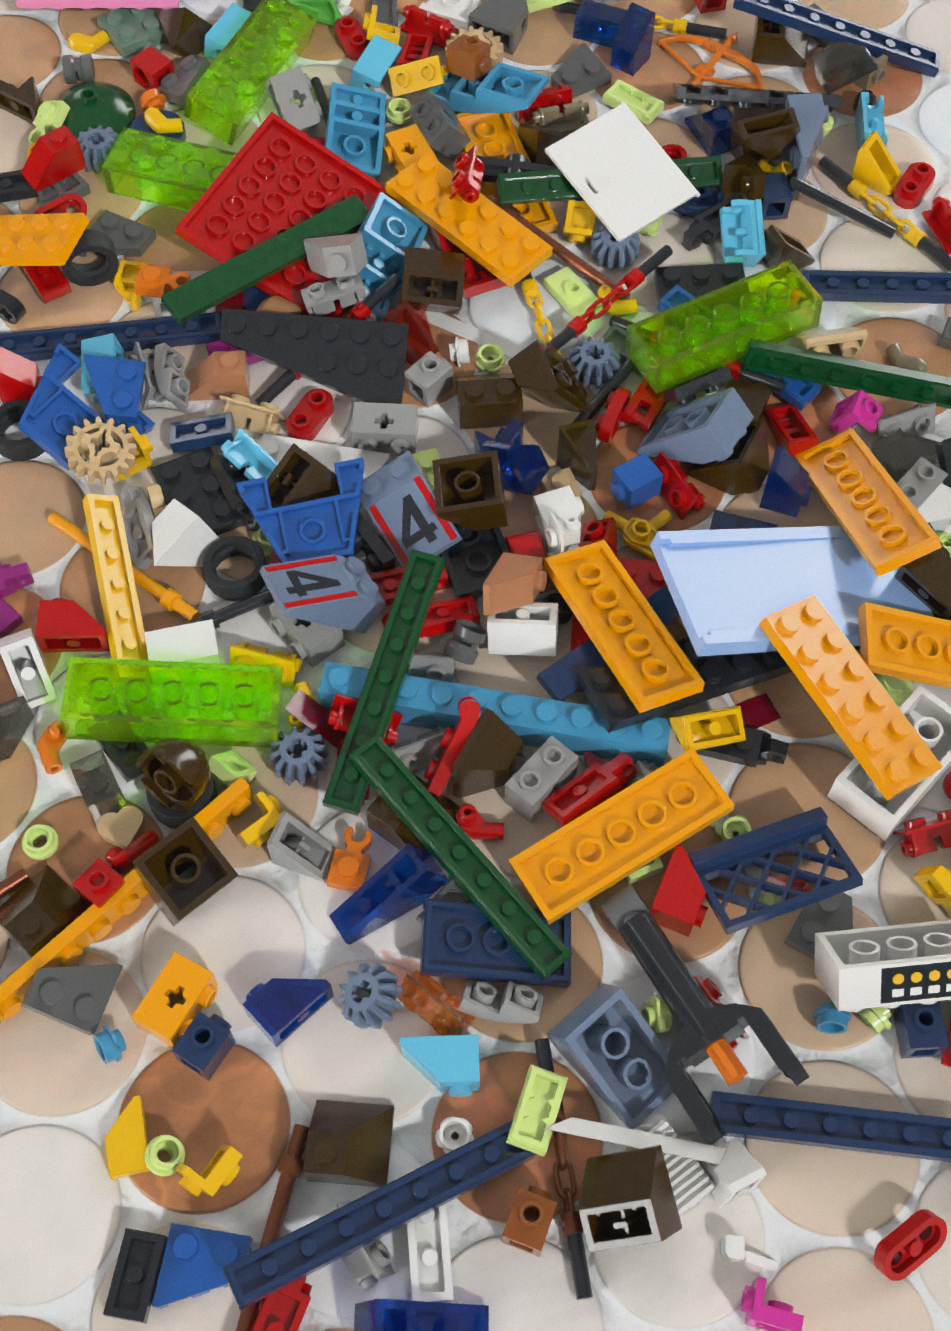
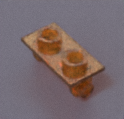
[397,970,476,1036]

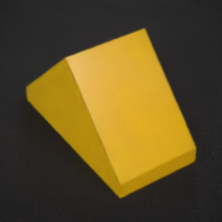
[851,131,902,196]

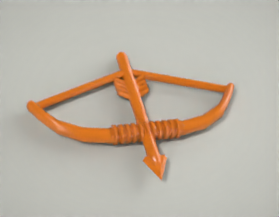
[657,32,763,89]

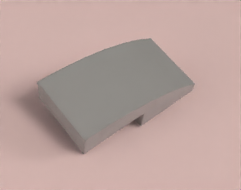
[154,342,191,409]
[458,979,544,1024]

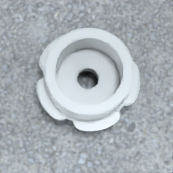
[449,337,470,367]
[435,1116,474,1154]

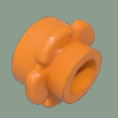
[140,89,167,112]

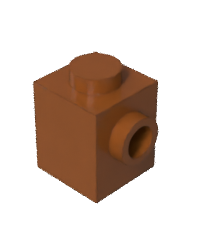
[447,34,492,82]
[501,1186,558,1257]

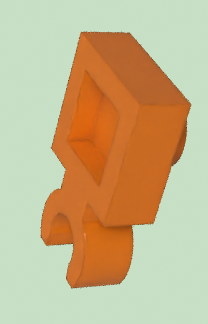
[134,264,191,298]
[326,827,372,894]

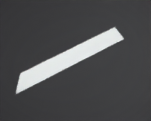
[409,311,525,358]
[544,1117,727,1165]

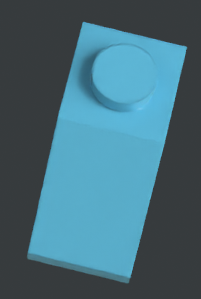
[400,1035,480,1098]

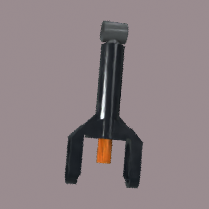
[600,883,810,1145]

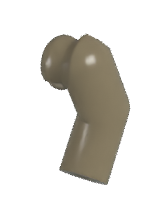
[886,343,929,373]

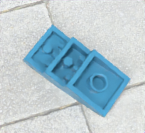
[424,62,550,114]
[324,82,386,178]
[334,192,429,322]

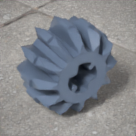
[77,124,124,174]
[590,225,640,271]
[569,336,620,389]
[268,725,329,787]
[336,963,404,1029]

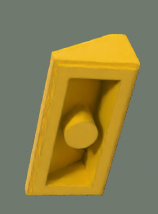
[669,706,746,752]

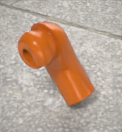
[37,721,69,774]

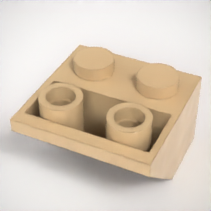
[788,327,868,360]

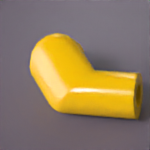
[67,30,110,54]
[144,107,183,134]
[758,158,793,177]

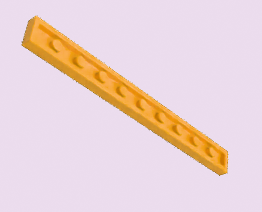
[0,777,254,1023]

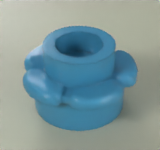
[813,1002,852,1034]
[93,1026,127,1064]

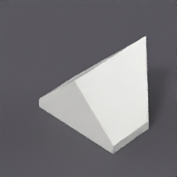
[152,499,220,567]

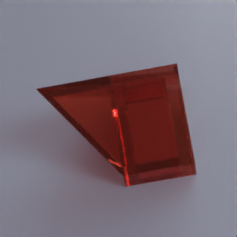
[383,299,439,366]

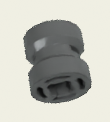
[62,54,95,84]
[444,619,487,665]

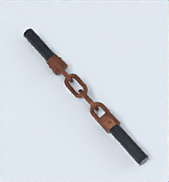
[534,1038,593,1300]

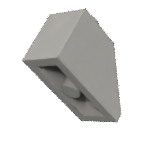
[303,233,368,278]

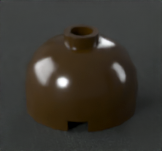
[136,737,211,812]

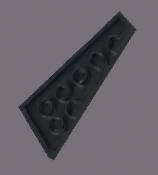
[672,83,842,113]
[220,308,409,404]

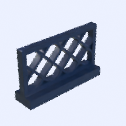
[688,806,863,935]

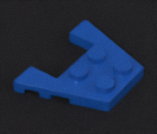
[18,343,155,470]
[236,457,365,563]

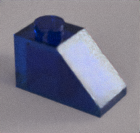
[610,2,656,76]
[684,106,736,156]
[482,441,550,495]
[759,445,812,518]
[242,978,334,1048]

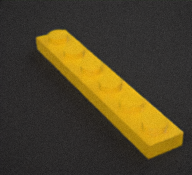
[82,494,152,680]

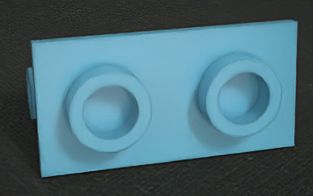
[221,428,278,480]

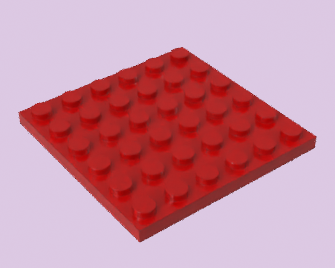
[175,112,415,318]

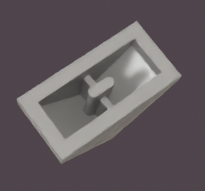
[267,812,336,881]

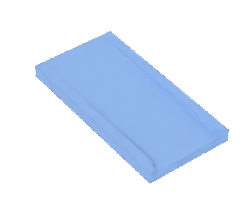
[650,526,934,657]

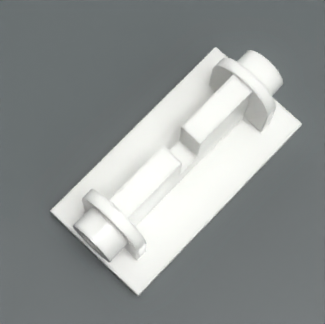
[545,512,581,557]

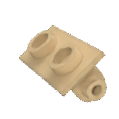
[218,394,286,435]

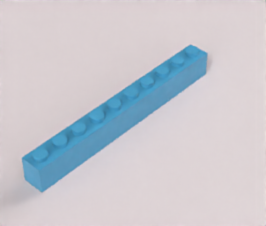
[318,662,671,768]

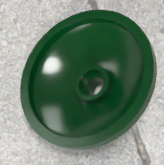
[57,81,136,138]

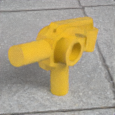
[603,509,672,561]

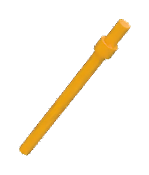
[48,512,201,621]

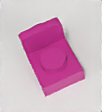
[828,389,884,434]
[740,1276,804,1331]

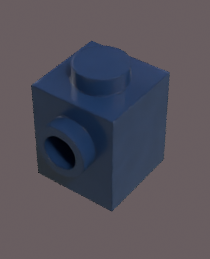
[762,172,794,221]
[893,1001,949,1059]
[171,1011,236,1081]

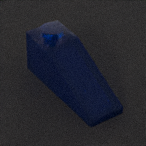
[329,843,448,945]
[354,1299,489,1331]

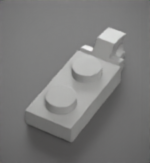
[120,484,155,570]

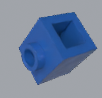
[610,453,663,510]

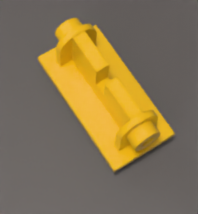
[388,55,448,97]
[230,641,303,688]

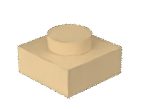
[539,467,582,498]

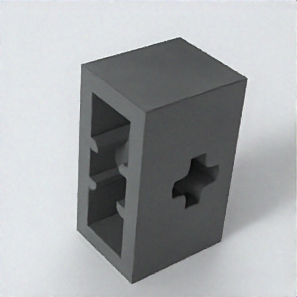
[410,91,471,161]

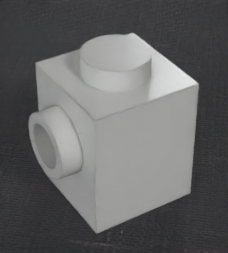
[404,351,453,408]

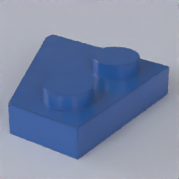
[84,354,146,424]
[152,1223,253,1309]

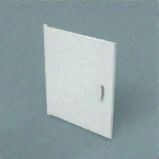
[545,101,701,243]

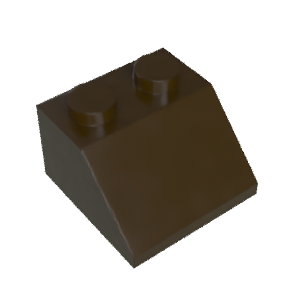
[455,373,523,429]
[432,450,508,531]
[132,817,238,927]

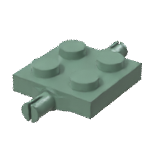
[97,8,169,57]

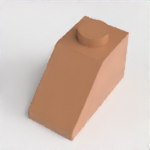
[188,350,250,401]
[483,552,547,616]

